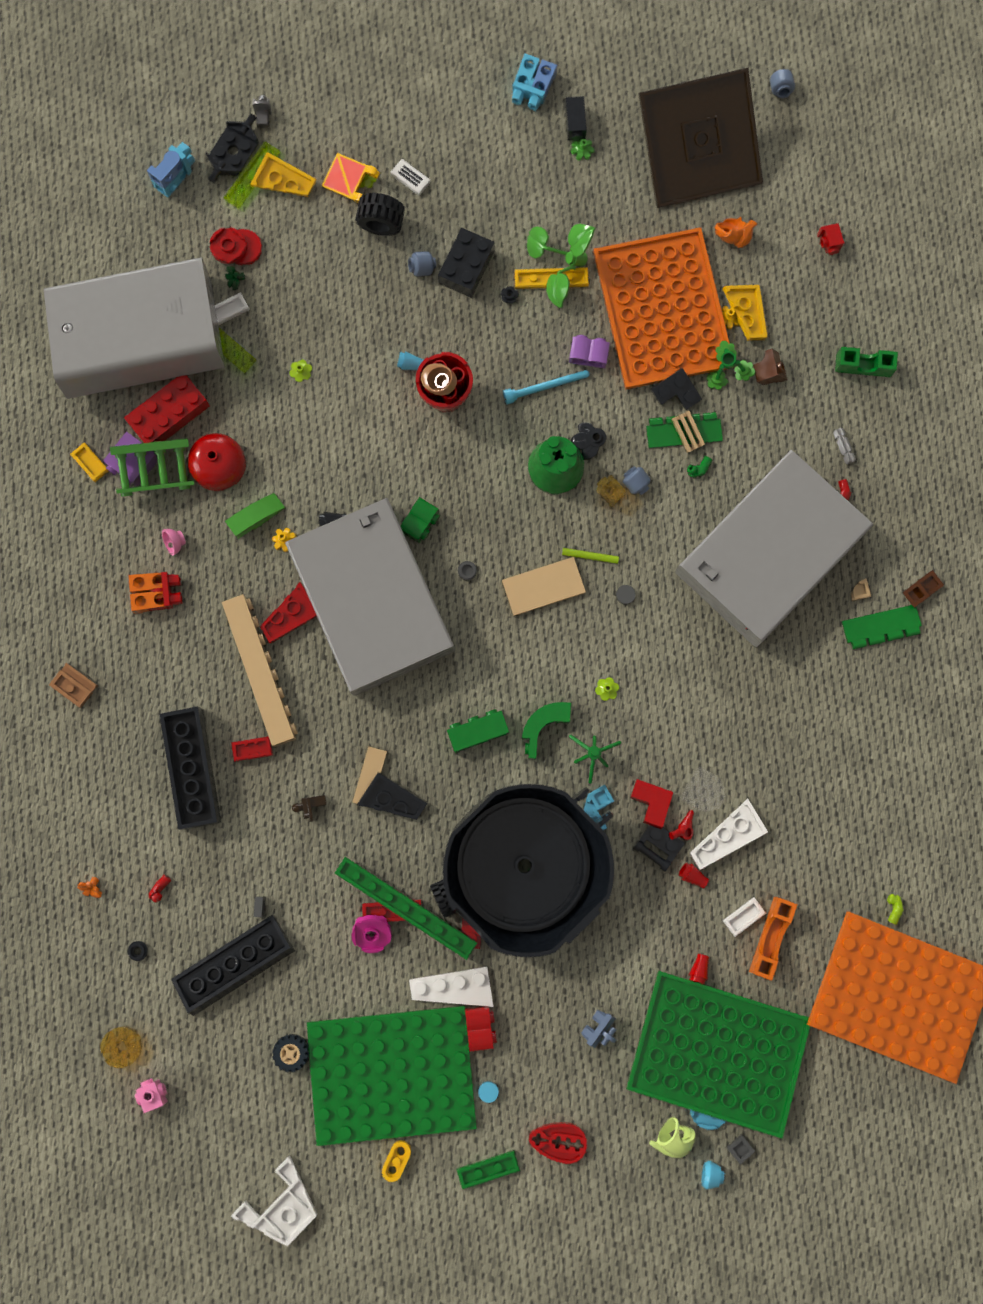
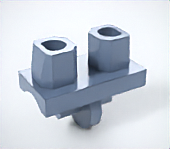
[581,1010,616,1048]

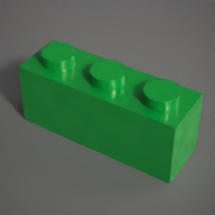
[447,709,509,753]

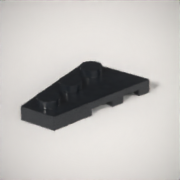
[357,772,427,820]

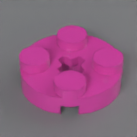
[351,915,391,953]

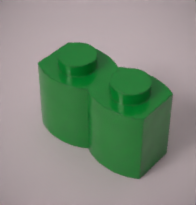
[401,497,440,543]

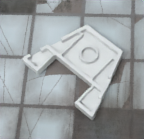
[231,1156,317,1246]

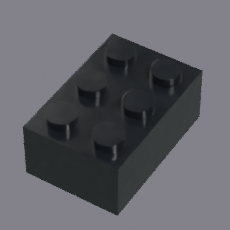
[438,227,495,298]

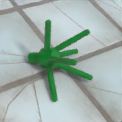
[569,735,621,784]

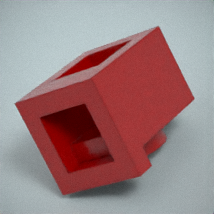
[817,223,844,255]

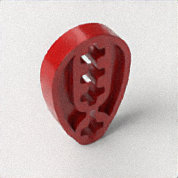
[529,1122,587,1164]

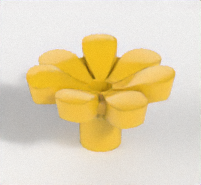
[722,306,740,330]
[272,528,297,552]

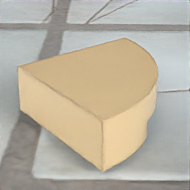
[851,578,871,601]

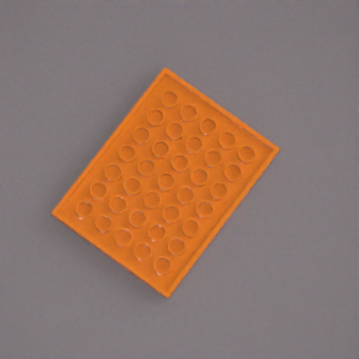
[593,227,734,390]
[807,911,983,1084]

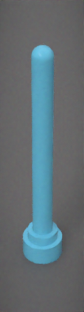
[503,370,590,405]

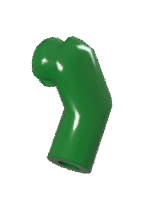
[687,456,712,478]

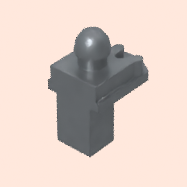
[252,95,272,128]

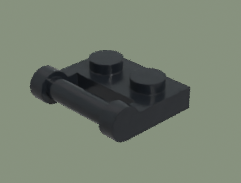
[633,825,685,872]

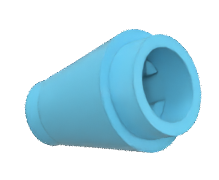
[397,351,423,371]

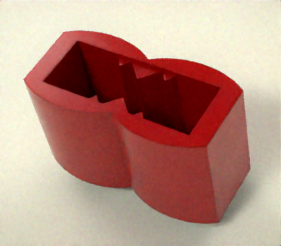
[465,1006,497,1051]

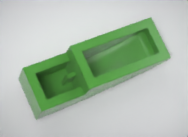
[225,493,285,539]

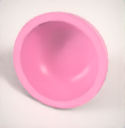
[162,529,186,556]

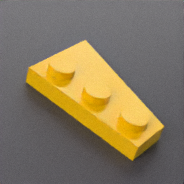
[250,152,316,197]
[723,285,768,341]

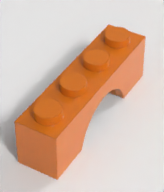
[749,897,798,981]

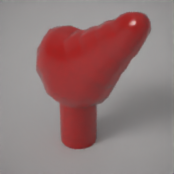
[669,810,694,840]

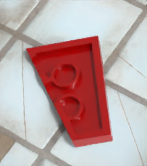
[260,582,317,644]

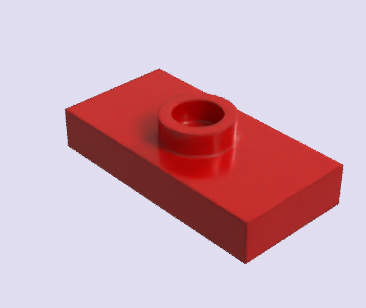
[231,736,273,762]

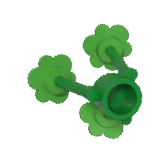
[706,341,756,390]

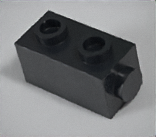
[565,96,587,142]

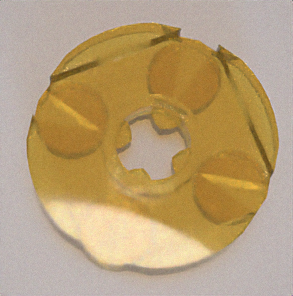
[100,1026,142,1068]

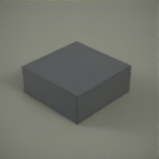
[253,896,266,917]
[726,1134,755,1164]

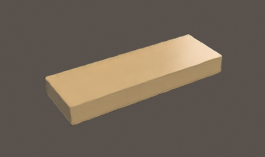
[352,746,387,804]

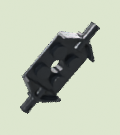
[206,113,259,183]

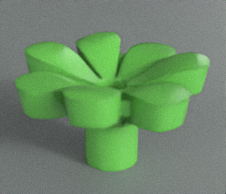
[571,139,594,161]

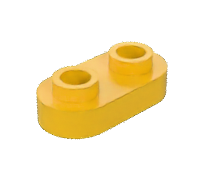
[382,1140,411,1182]

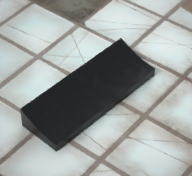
[171,915,295,1016]

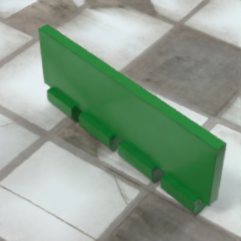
[646,412,723,448]
[841,605,922,650]

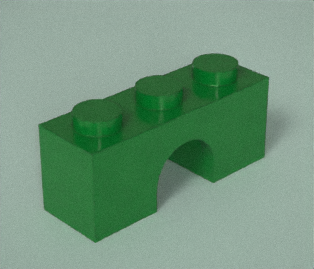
[835,347,898,377]

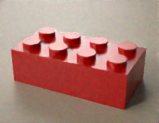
[124,375,210,443]

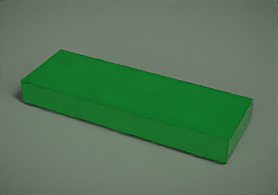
[456,1150,520,1190]

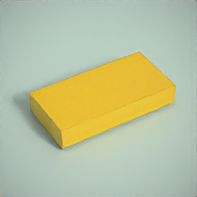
[70,442,108,482]

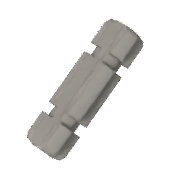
[833,428,856,464]

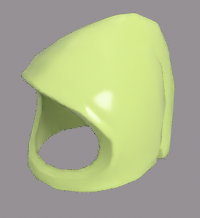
[649,1117,696,1158]

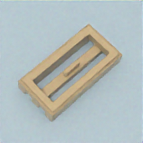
[671,411,705,453]

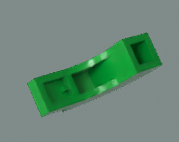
[522,702,571,760]

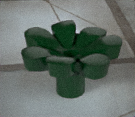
[225,266,245,291]

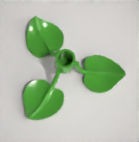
[527,224,596,308]

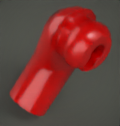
[838,479,851,500]

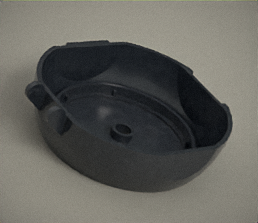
[443,784,614,957]

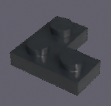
[650,368,702,410]

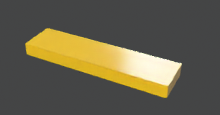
[515,267,589,289]

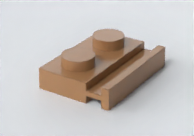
[49,663,98,708]

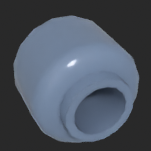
[770,69,795,98]
[408,251,436,277]
[623,466,651,495]

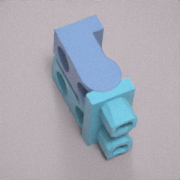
[512,53,557,111]
[147,142,195,197]

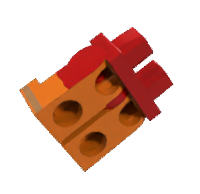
[128,572,183,614]

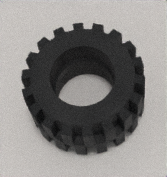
[355,193,405,236]

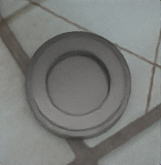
[458,561,477,581]
[616,585,636,605]

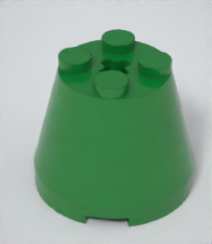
[528,436,584,495]

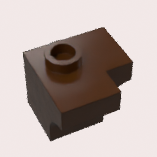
[753,348,787,385]

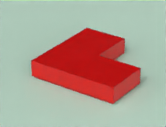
[630,779,673,829]

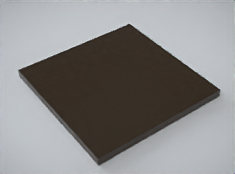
[638,68,763,208]

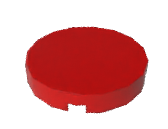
[210,227,247,264]
[235,229,262,266]

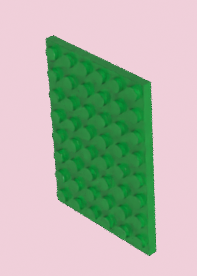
[626,971,810,1139]
[307,1005,477,1146]

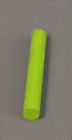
[562,548,619,564]

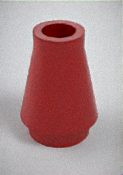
[678,862,709,889]
[688,954,709,985]

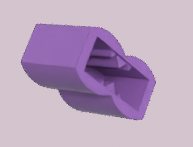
[569,335,610,368]

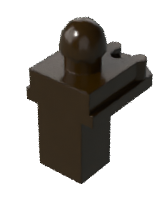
[292,795,326,822]

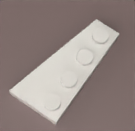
[690,799,768,871]
[409,967,494,1007]

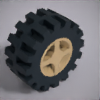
[272,1034,309,1073]

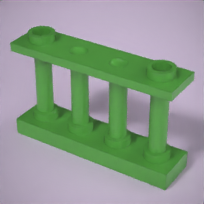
[110,438,194,497]

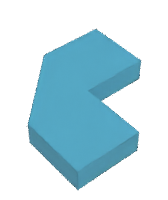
[584,785,614,830]

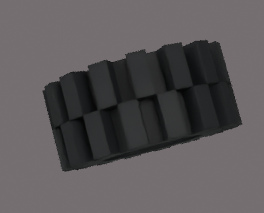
[430,880,457,918]

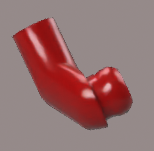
[148,874,172,903]

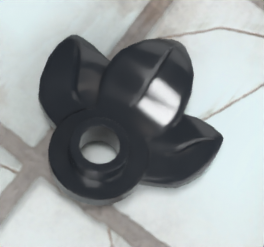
[570,423,607,460]

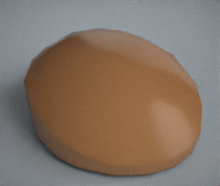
[421,363,457,396]

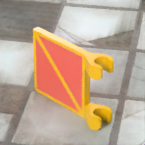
[322,153,380,203]

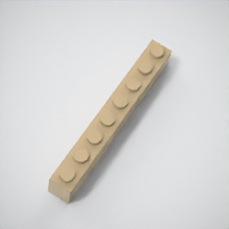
[222,594,298,747]

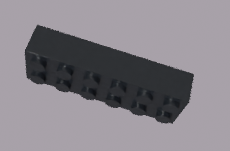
[159,706,222,830]

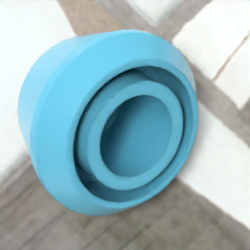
[701,1160,724,1190]

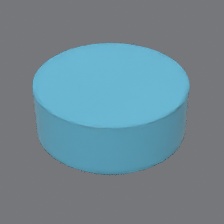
[479,1081,499,1103]

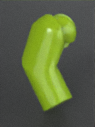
[887,894,904,925]

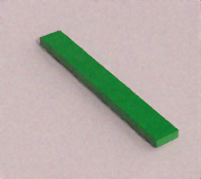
[334,857,477,960]

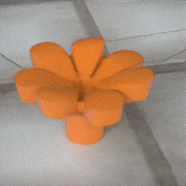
[77,877,102,898]

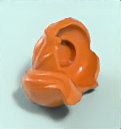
[714,217,757,248]

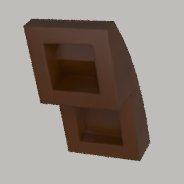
[902,570,944,608]

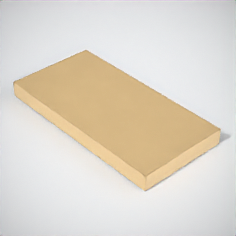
[502,557,586,616]

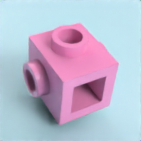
[135,1078,167,1113]

